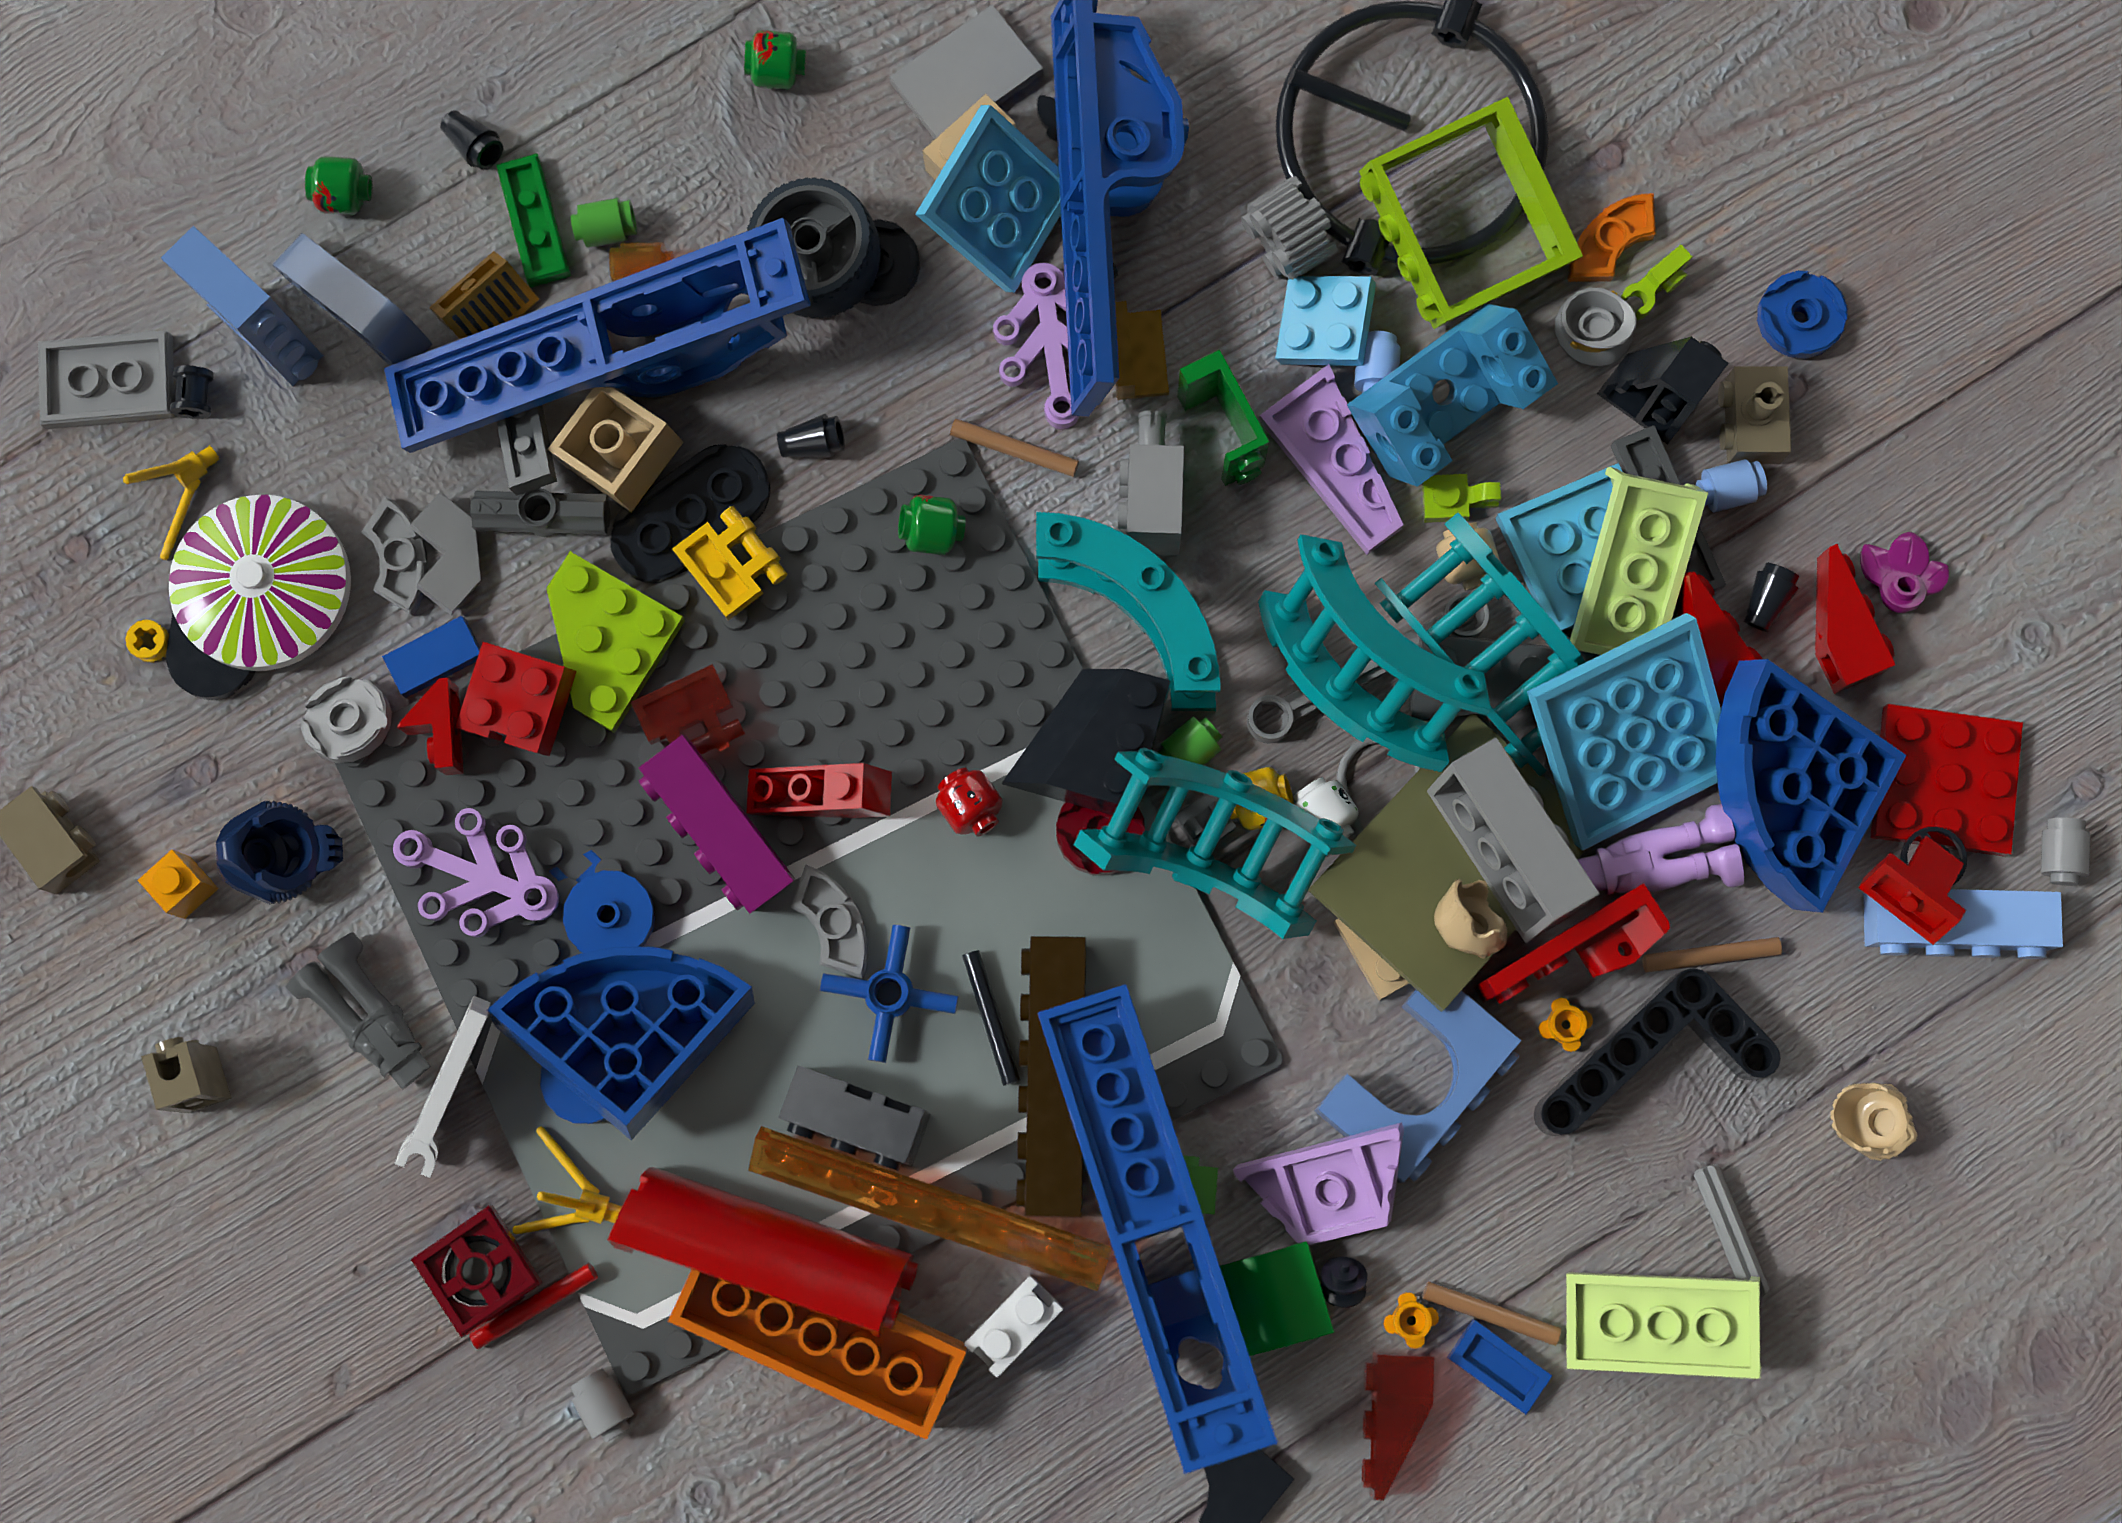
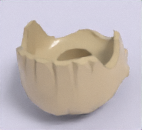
[1434,879,1507,958]
[1830,1083,1918,1161]

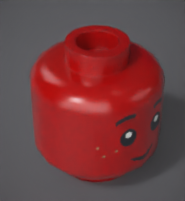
[936,767,1003,837]

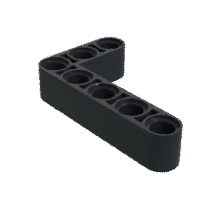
[1533,968,1781,1136]

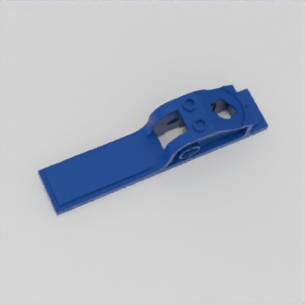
[1051,0,1189,417]
[384,218,811,453]
[1038,984,1278,1474]

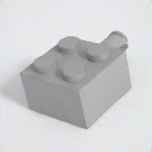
[1118,411,1184,556]

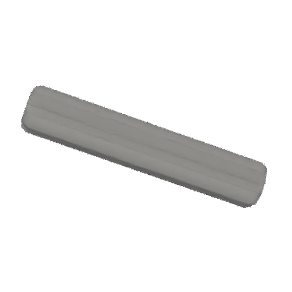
[1694,1164,1769,1297]

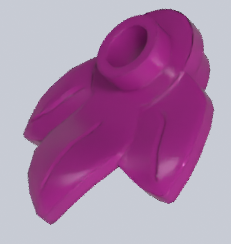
[1860,532,1949,613]

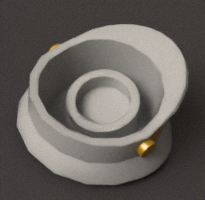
[1555,288,1637,366]

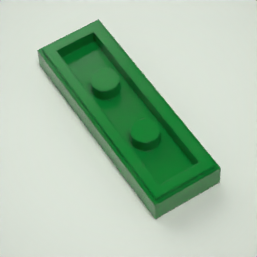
[496,153,571,288]

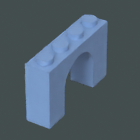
[161,226,323,386]
[1314,990,1521,1183]

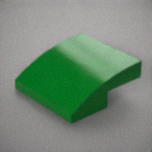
[1219,1241,1334,1356]

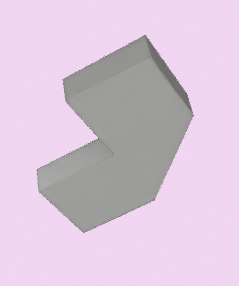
[410,492,481,616]

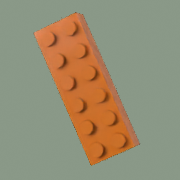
[668,1270,967,1440]

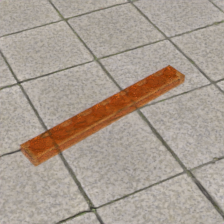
[748,1126,1112,1291]

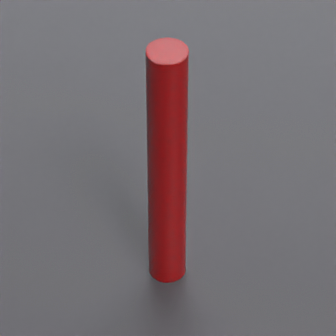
[469,1263,598,1350]

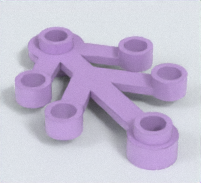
[993,263,1079,429]
[393,808,559,937]

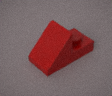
[397,678,464,776]

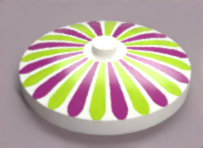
[169,495,351,671]

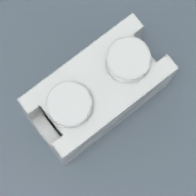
[964,1275,1064,1378]

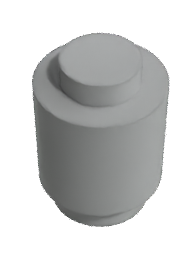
[2041,818,2090,886]
[570,1368,634,1442]

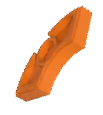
[1568,193,1656,282]

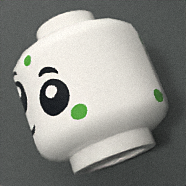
[1293,777,1358,838]

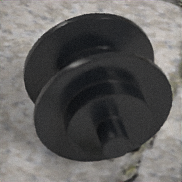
[1320,1256,1368,1308]

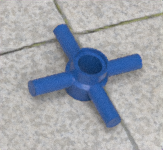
[820,924,958,1063]

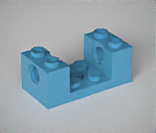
[1347,304,1558,487]

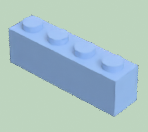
[1863,889,2063,959]

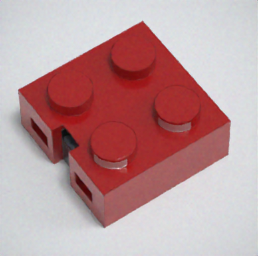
[455,642,577,756]

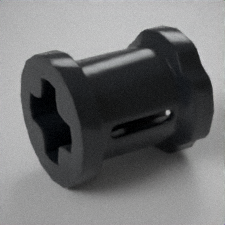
[170,365,214,419]

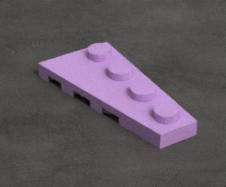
[1259,364,1403,555]

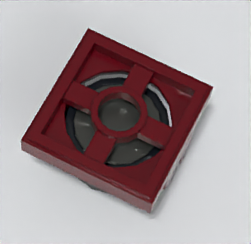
[411,1205,543,1338]

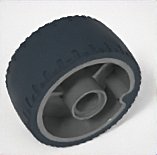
[747,177,881,318]

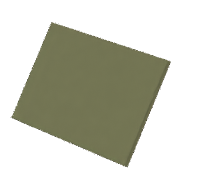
[1308,714,1586,1012]

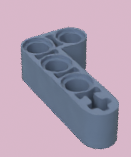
[272,233,432,366]

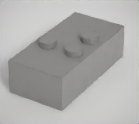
[1427,738,1600,944]

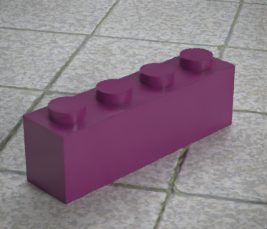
[638,735,795,914]

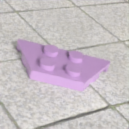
[1233,1123,1404,1245]

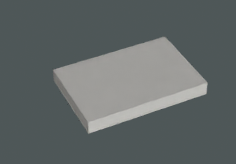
[889,4,1043,139]
[38,330,175,429]

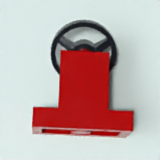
[1858,827,1967,945]

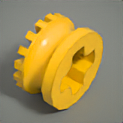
[125,620,169,663]

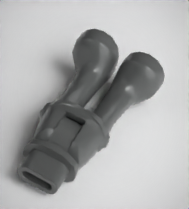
[286,932,431,1090]

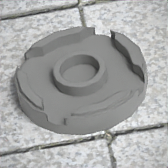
[301,677,392,763]

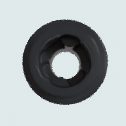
[440,110,503,170]
[777,414,845,458]
[1744,562,1799,632]

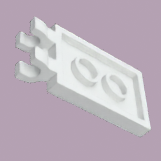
[395,996,490,1178]

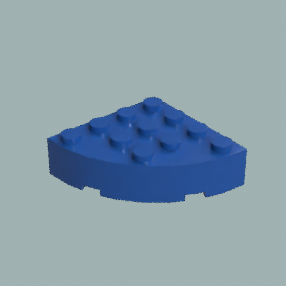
[1715,659,1907,913]
[487,947,755,1140]

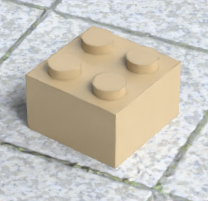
[547,387,683,512]

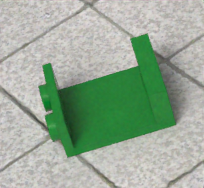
[1177,349,1269,486]

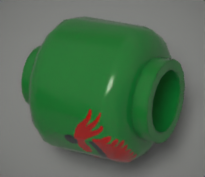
[744,30,806,90]
[305,156,373,215]
[898,495,966,555]

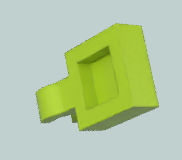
[1621,244,1693,320]
[1422,474,1501,523]

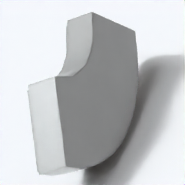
[361,496,428,616]
[791,864,868,979]

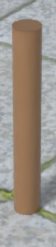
[950,418,1079,477]
[1642,937,1782,973]
[1422,1281,1561,1346]

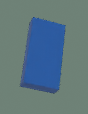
[382,616,480,698]
[1446,1319,1552,1414]

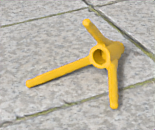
[123,445,220,560]
[512,1126,622,1235]

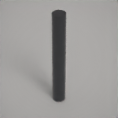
[1288,68,1411,131]
[962,950,1021,1086]

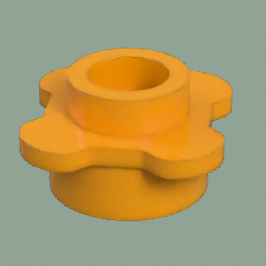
[1539,998,1593,1052]
[1383,1292,1439,1349]

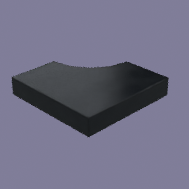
[1198,1449,1295,1523]

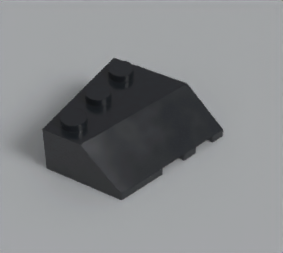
[1002,669,1171,821]

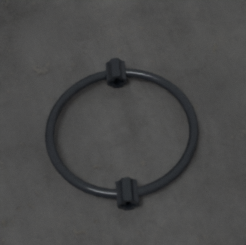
[1276,0,1548,275]

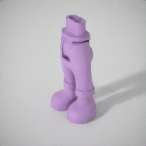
[1577,804,1744,895]

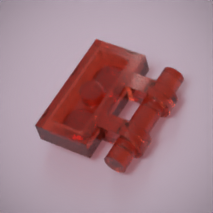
[631,664,745,755]

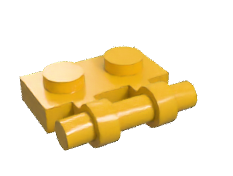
[672,506,788,621]

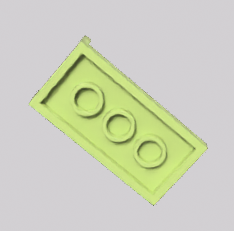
[1570,467,1708,655]
[1566,1272,1761,1379]

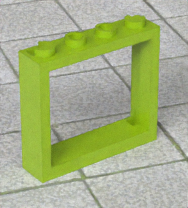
[1359,97,1583,329]

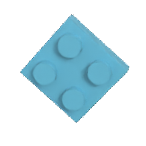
[1275,276,1376,366]

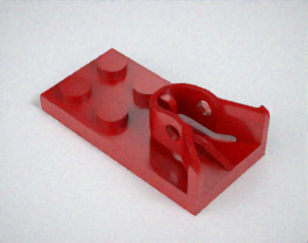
[1474,883,1670,1004]

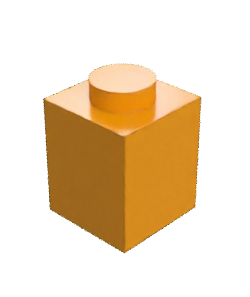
[137,849,219,919]

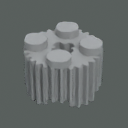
[1241,176,1338,280]

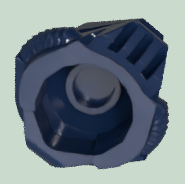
[216,800,343,905]

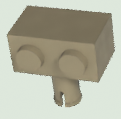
[1718,366,1791,464]

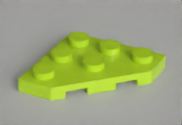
[546,551,685,733]

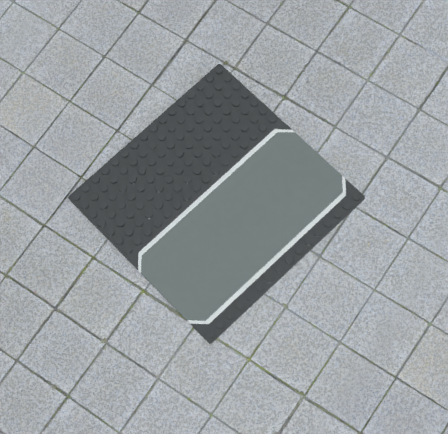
[334,439,1282,1394]

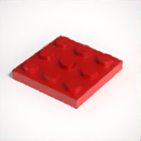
[1870,704,2023,857]

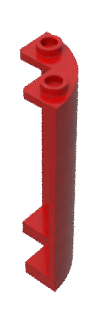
[608,1167,919,1338]

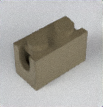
[0,786,100,895]
[141,1037,231,1113]

